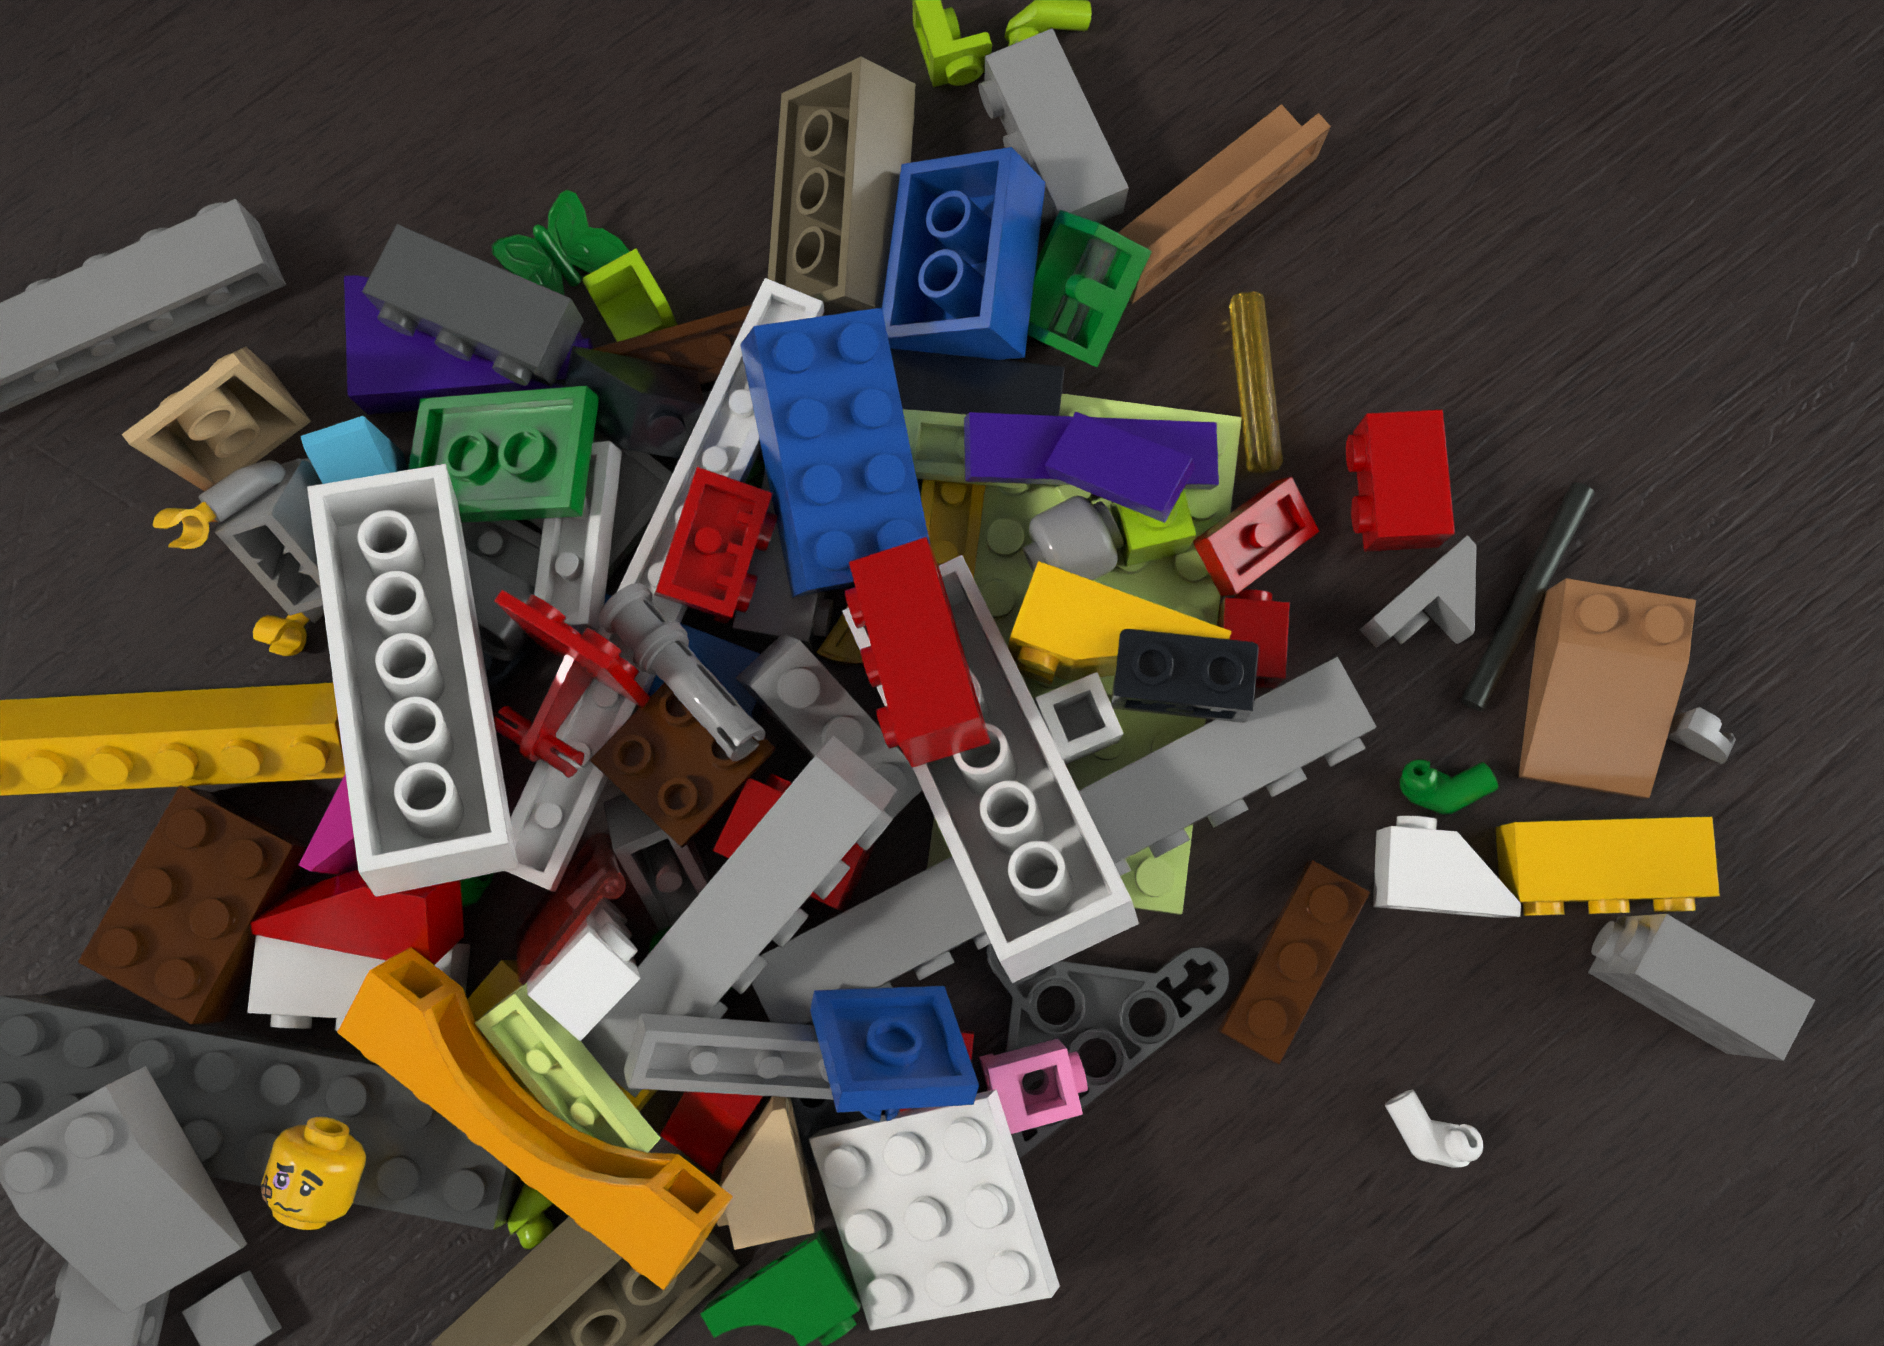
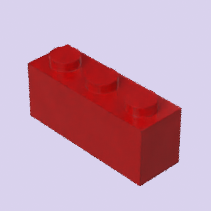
[845,537,991,768]

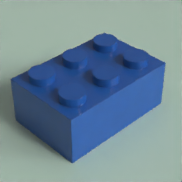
[882,147,1046,360]

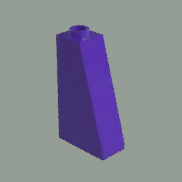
[344,275,593,415]

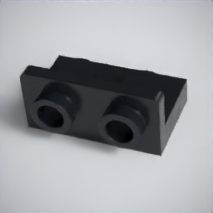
[1111,629,1259,723]

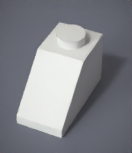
[1373,816,1521,918]

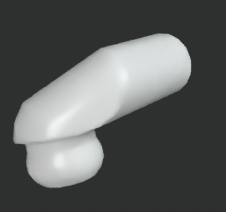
[1385,1089,1483,1168]

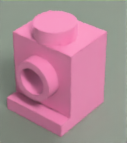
[979,1039,1088,1134]

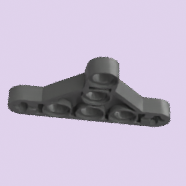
[986,944,1229,1159]

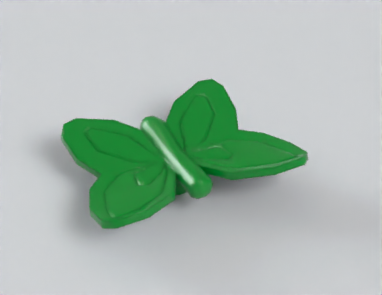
[491,189,630,295]

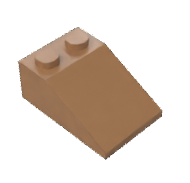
[1518,578,1696,799]

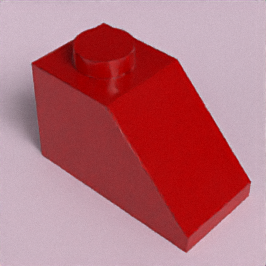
[660,1091,766,1174]

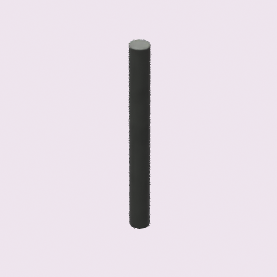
[1460,482,1595,712]

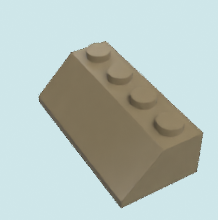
[768,56,916,316]
[431,1216,739,1346]

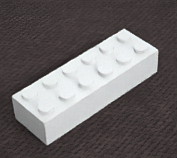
[307,464,519,897]
[842,555,1139,983]

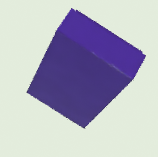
[1045,412,1195,523]

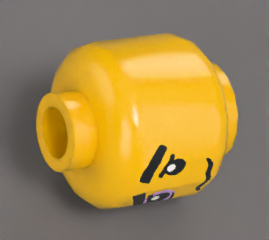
[261,1117,366,1230]

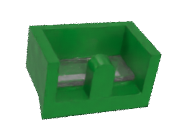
[1028,210,1152,367]

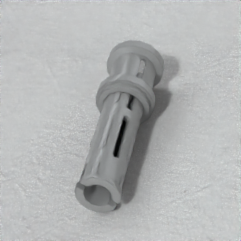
[598,583,766,761]

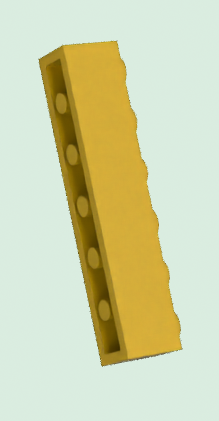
[0,683,345,796]

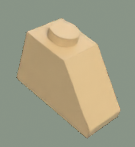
[717,1096,815,1250]

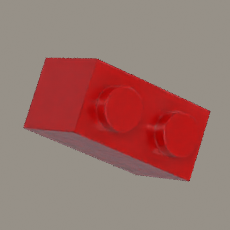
[1346,409,1455,552]

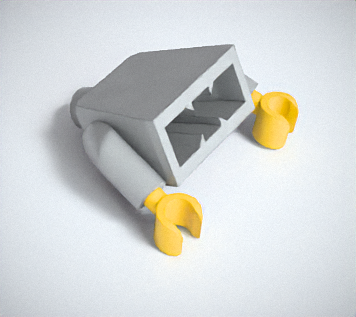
[153,458,324,656]

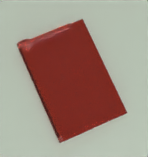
[516,833,626,985]

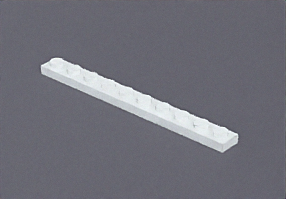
[505,278,825,892]

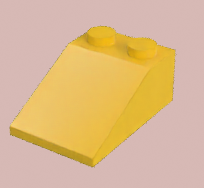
[1008,561,1232,684]

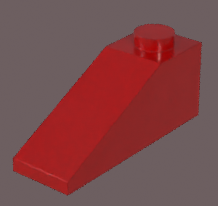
[250,869,464,965]

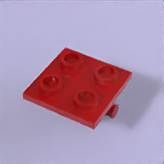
[494,590,650,778]

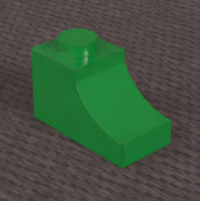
[700,1229,861,1346]

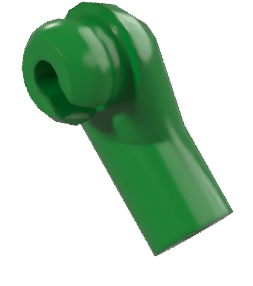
[1400,759,1498,815]

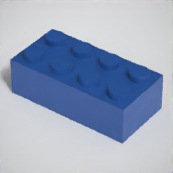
[740,308,930,598]

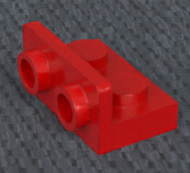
[654,467,778,624]

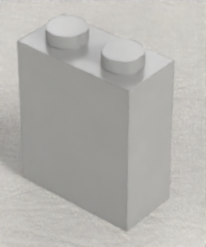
[1588,914,1815,1061]

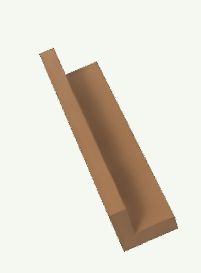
[1101,104,1331,304]

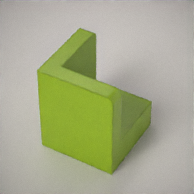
[582,249,677,342]

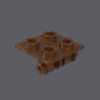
[589,682,776,848]

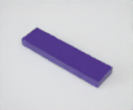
[964,412,1219,490]

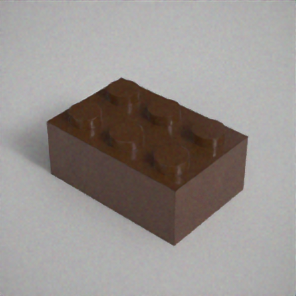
[78,785,309,1024]

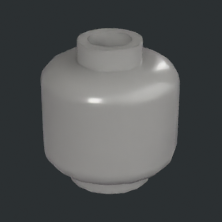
[1023,495,1124,581]

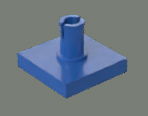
[810,986,979,1122]

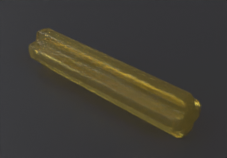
[1229,292,1283,473]

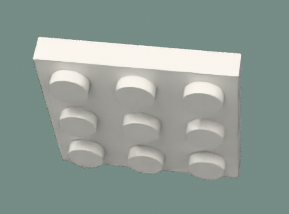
[809,1089,1060,1331]

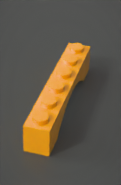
[337,947,733,1290]

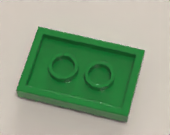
[408,386,599,523]

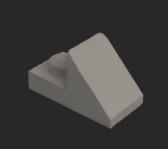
[1360,535,1476,648]

